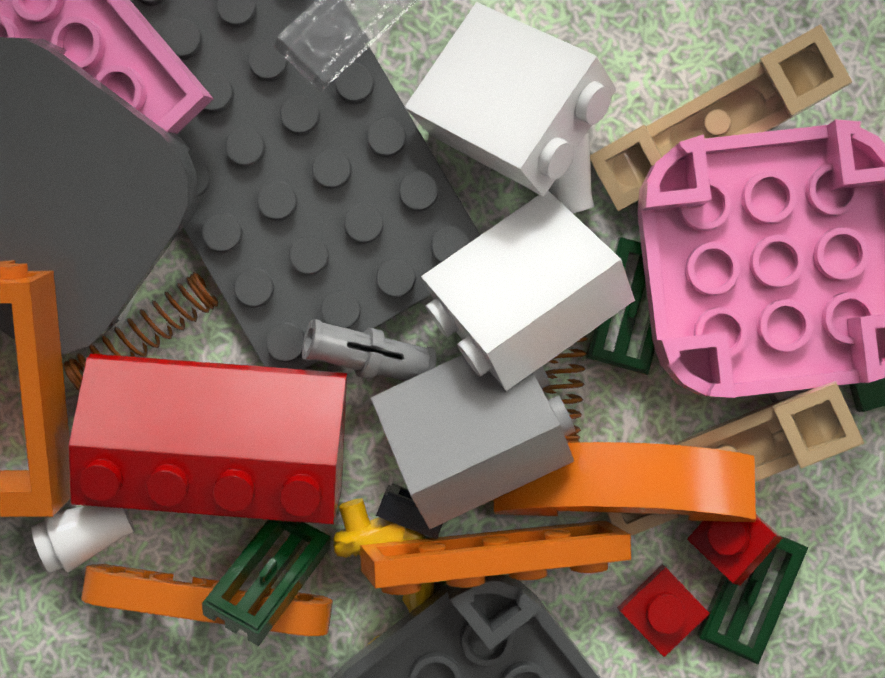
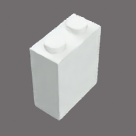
[404,2,617,197]
[421,191,635,391]

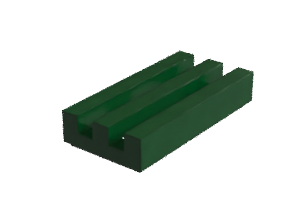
[586,237,655,375]
[202,520,331,646]
[697,535,808,664]

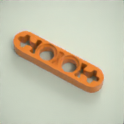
[81,564,333,636]

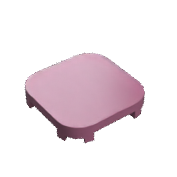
[637,119,885,398]

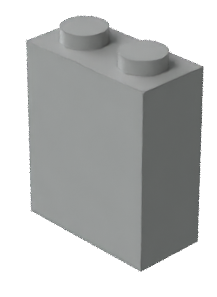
[371,355,575,529]

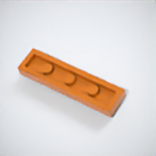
[360,521,631,595]

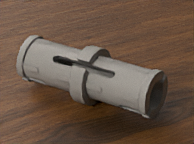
[302,319,437,381]

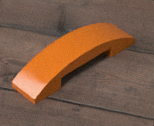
[493,442,756,522]

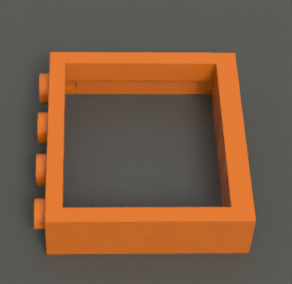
[0,260,71,517]

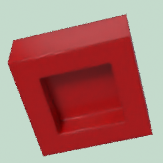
[687,514,783,586]
[617,564,710,657]

